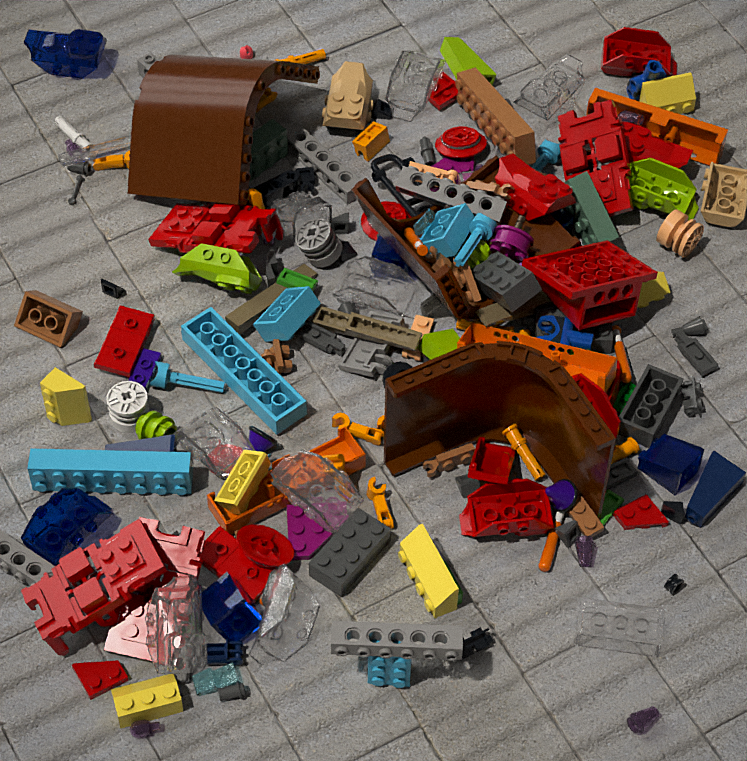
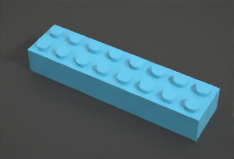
[181,307,307,435]
[27,448,193,495]

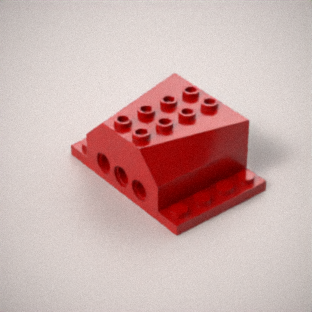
[522,240,658,330]

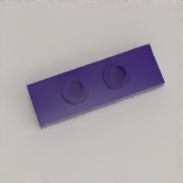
[128,348,162,390]

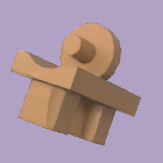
[260,339,292,375]

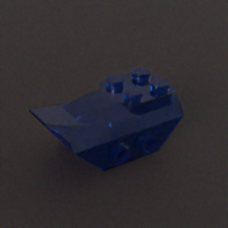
[24,29,107,79]
[21,487,113,566]

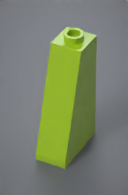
[440,37,496,85]
[417,328,460,359]

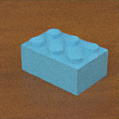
[420,203,475,262]
[253,286,321,342]
[367,640,412,688]

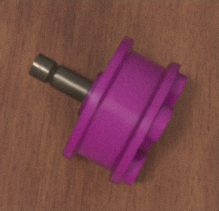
[489,215,534,261]

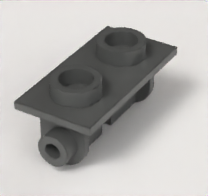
[682,376,704,418]

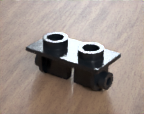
[456,627,493,661]

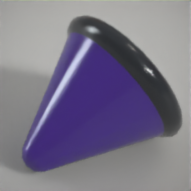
[248,426,278,452]
[545,479,578,512]

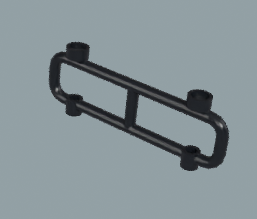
[371,154,435,217]

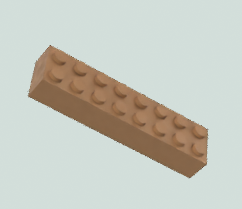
[455,67,536,165]

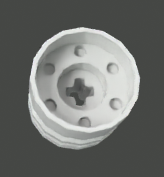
[107,381,150,433]

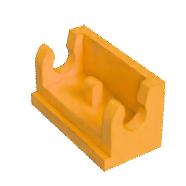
[352,121,390,161]

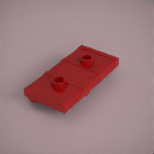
[94,305,155,378]
[468,437,516,485]
[199,526,281,603]

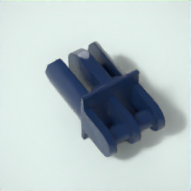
[204,639,243,668]

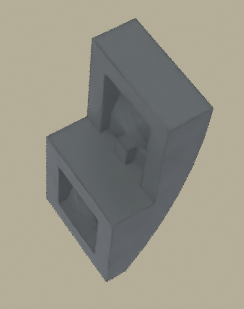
[266,249,278,287]

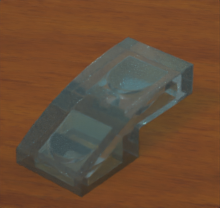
[413,208,435,236]
[192,662,241,696]

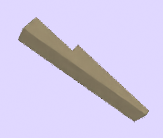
[225,264,317,335]
[475,290,555,327]
[311,305,422,351]

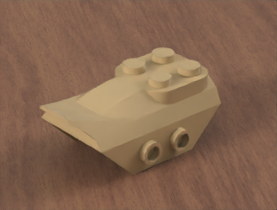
[322,61,374,130]
[701,162,747,227]

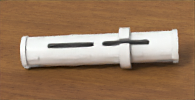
[54,116,94,154]

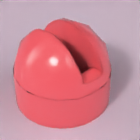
[240,45,253,59]

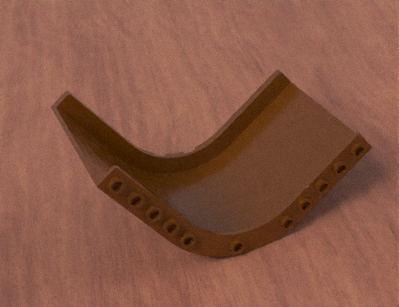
[127,55,320,205]
[351,156,582,322]
[383,341,616,520]

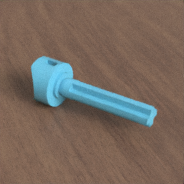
[532,139,561,172]
[454,213,498,267]
[150,361,225,393]

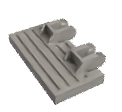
[338,311,405,377]

